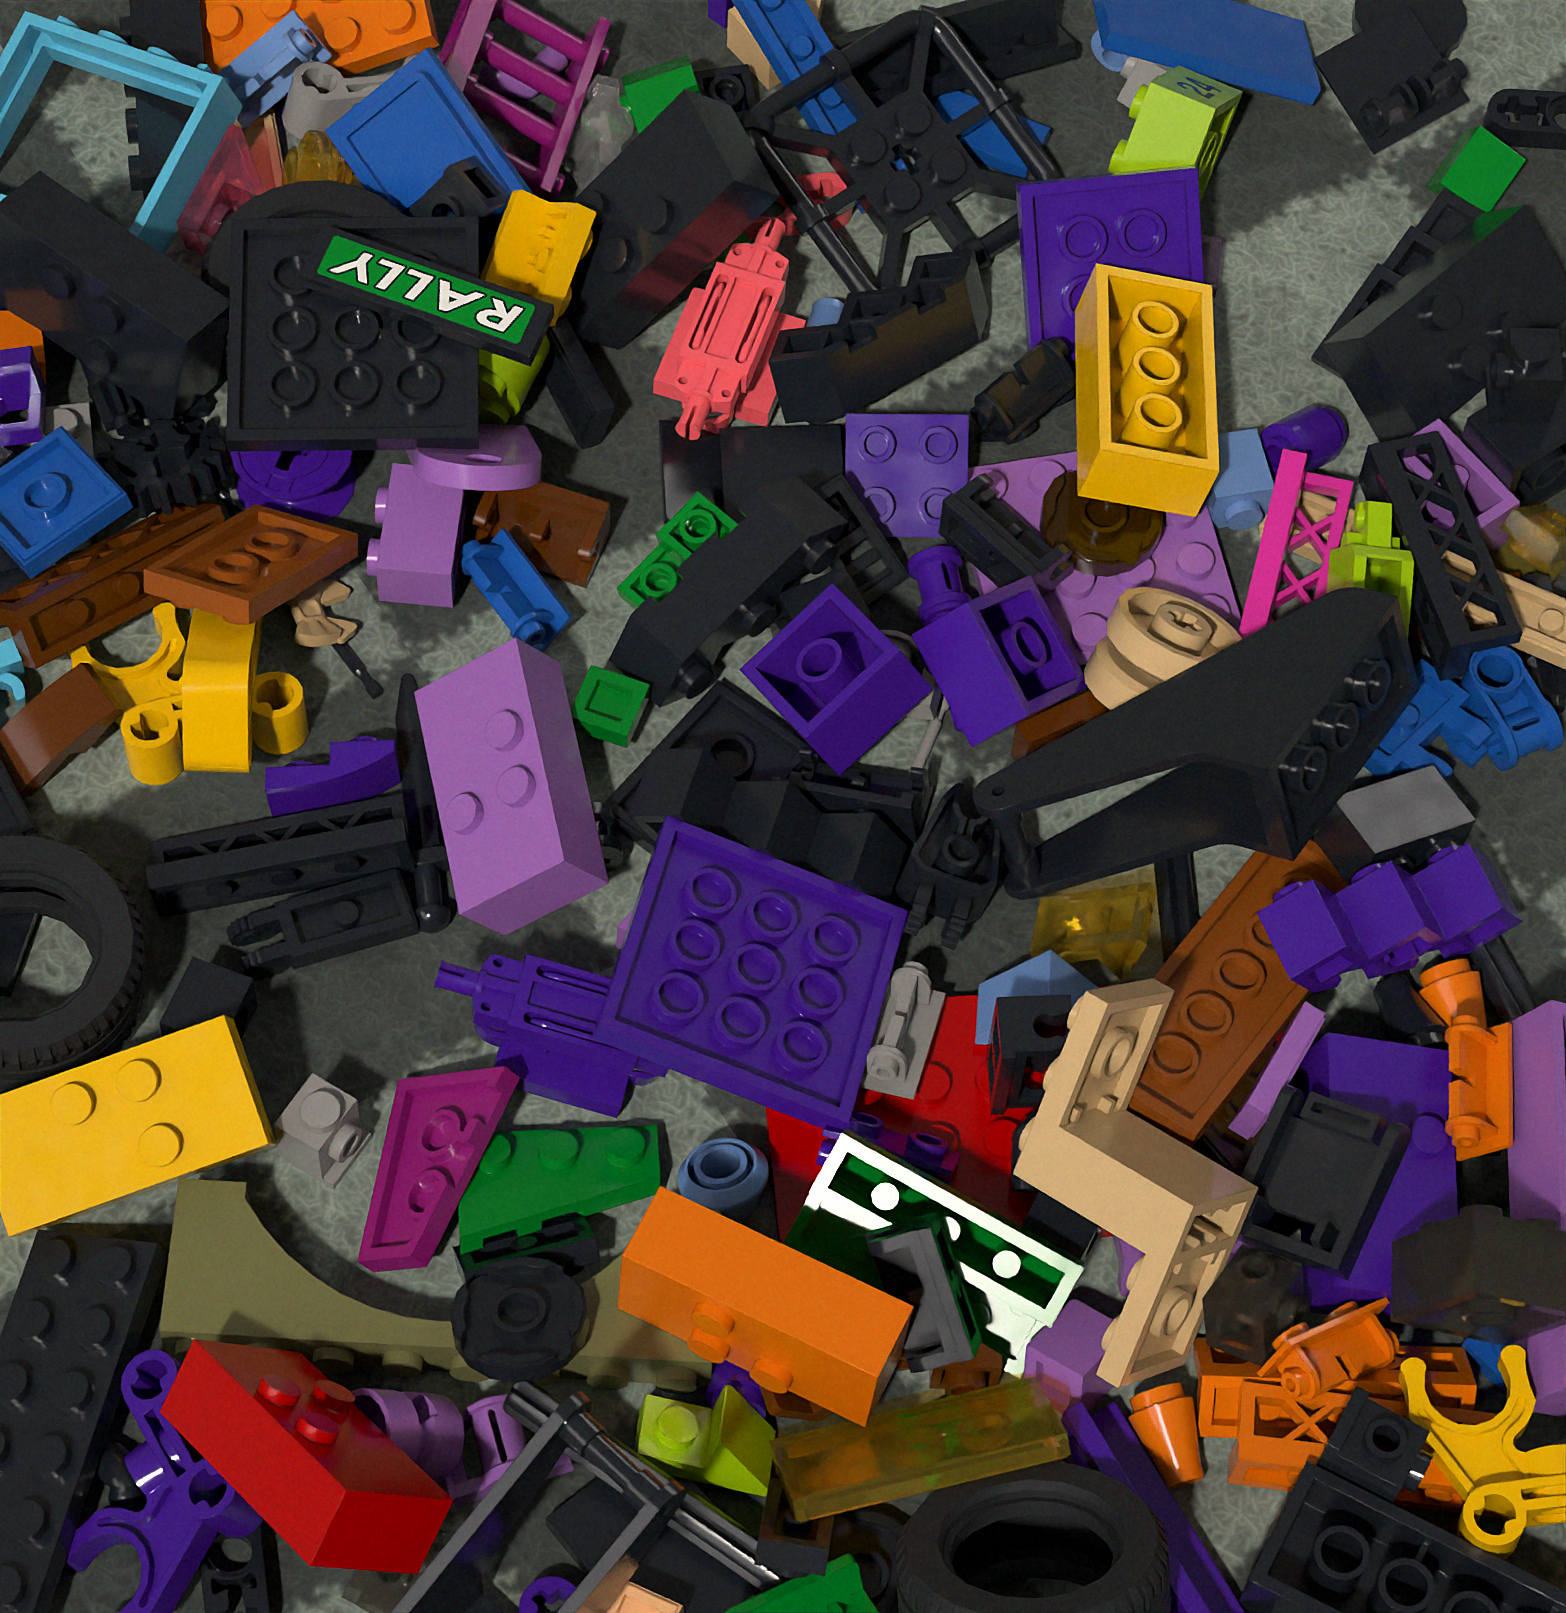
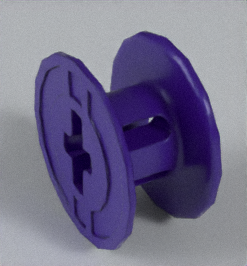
[230,450,357,524]

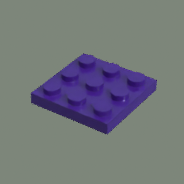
[1016,165,1204,361]

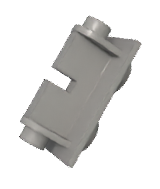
[859,961,946,1100]

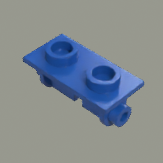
[458,528,573,653]

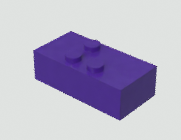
[1297,1032,1461,1328]

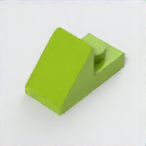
[634,1384,776,1497]

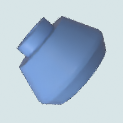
[677,1138,769,1222]

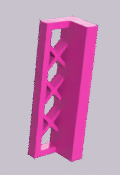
[1238,449,1354,639]

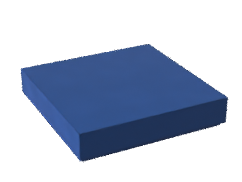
[0,426,133,579]

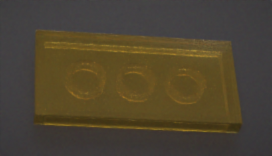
[769,1376,1071,1523]

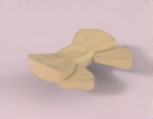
[285,579,357,647]

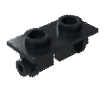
[970,337,1076,445]

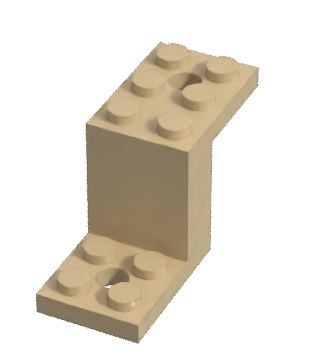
[1013,978,1258,1388]

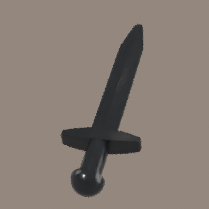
[395,673,450,934]

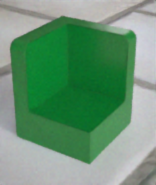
[1426,125,1526,212]

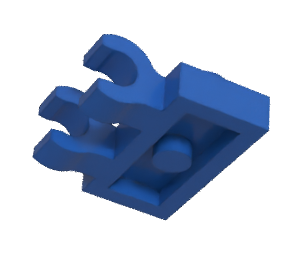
[1363,659,1493,781]

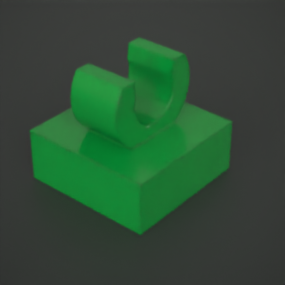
[570,665,650,748]

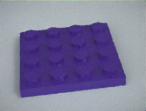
[591,815,908,1130]

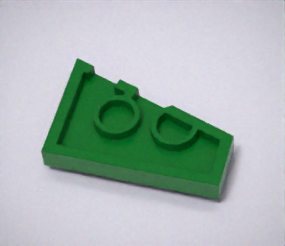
[459,1125,660,1255]

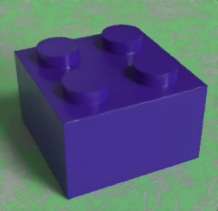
[911,575,1088,747]
[739,583,932,776]

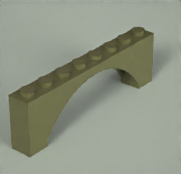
[159,1178,721,1394]

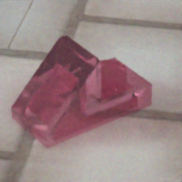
[176,124,265,256]

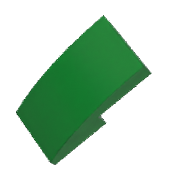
[617,491,738,610]

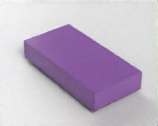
[1228,1001,1325,1140]

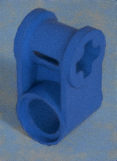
[1458,646,1564,771]

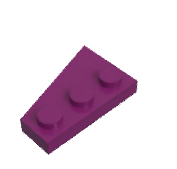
[357,1066,520,1273]

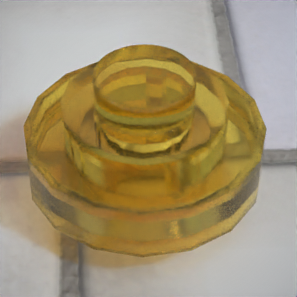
[282,130,352,186]

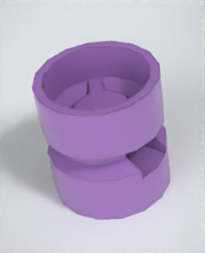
[351,1388,465,1483]

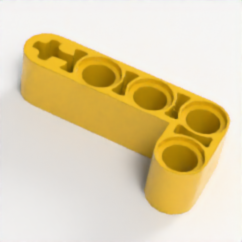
[182,608,264,773]

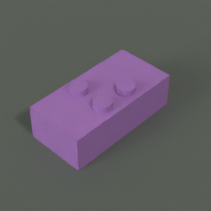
[414,638,609,935]

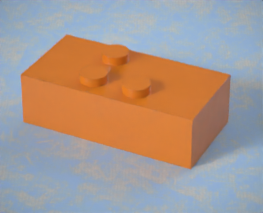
[617,1186,914,1427]

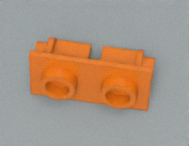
[1445,1015,1513,1162]
[1257,1297,1399,1401]

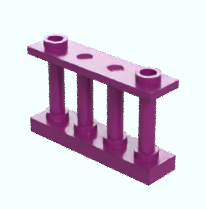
[438,0,611,202]

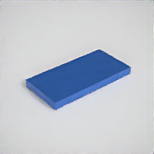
[1092,0,1321,105]

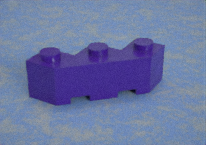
[1257,843,1523,993]

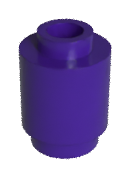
[1260,406,1346,478]

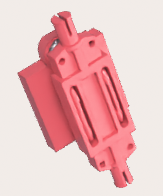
[653,217,806,440]

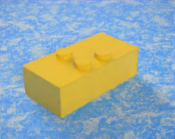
[1075,263,1219,517]
[0,1015,277,1237]

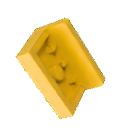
[480,190,597,326]

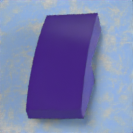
[265,736,401,818]

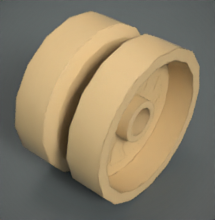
[1084,587,1242,710]

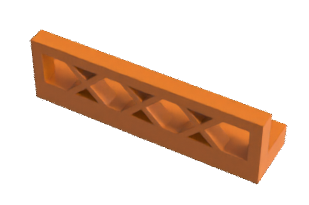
[1193,1338,1477,1441]
[1227,1381,1516,1517]

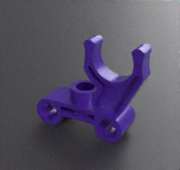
[64,1349,263,1613]

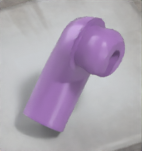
[480,46,568,99]

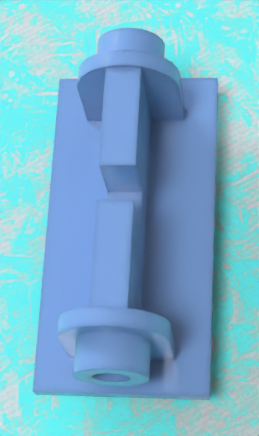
[217,9,332,129]

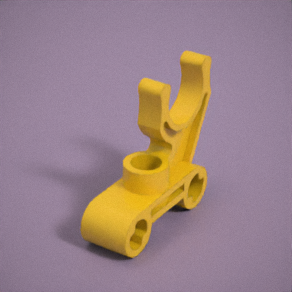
[67,602,309,785]
[1398,1345,1566,1560]

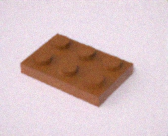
[144,504,358,625]

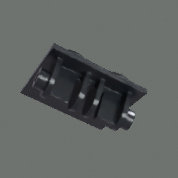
[1313,5,1470,155]

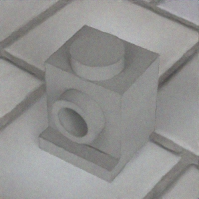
[274,1073,372,1189]

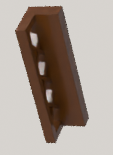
[0,502,225,669]

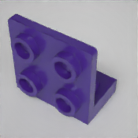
[845,414,969,538]

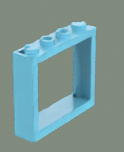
[0,11,243,255]

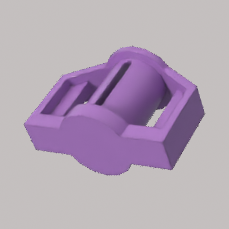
[445,1394,574,1508]

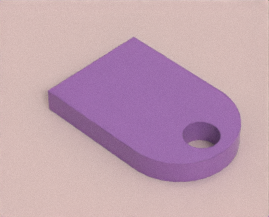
[406,424,542,491]

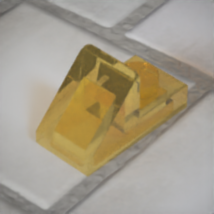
[1493,504,1566,586]
[1029,882,1157,981]

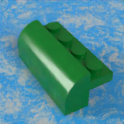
[782,1128,1085,1379]

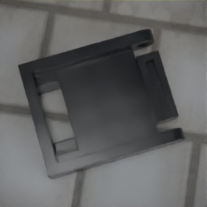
[1237,1085,1411,1281]

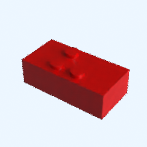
[160,1339,453,1574]

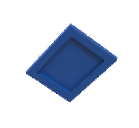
[325,47,534,255]

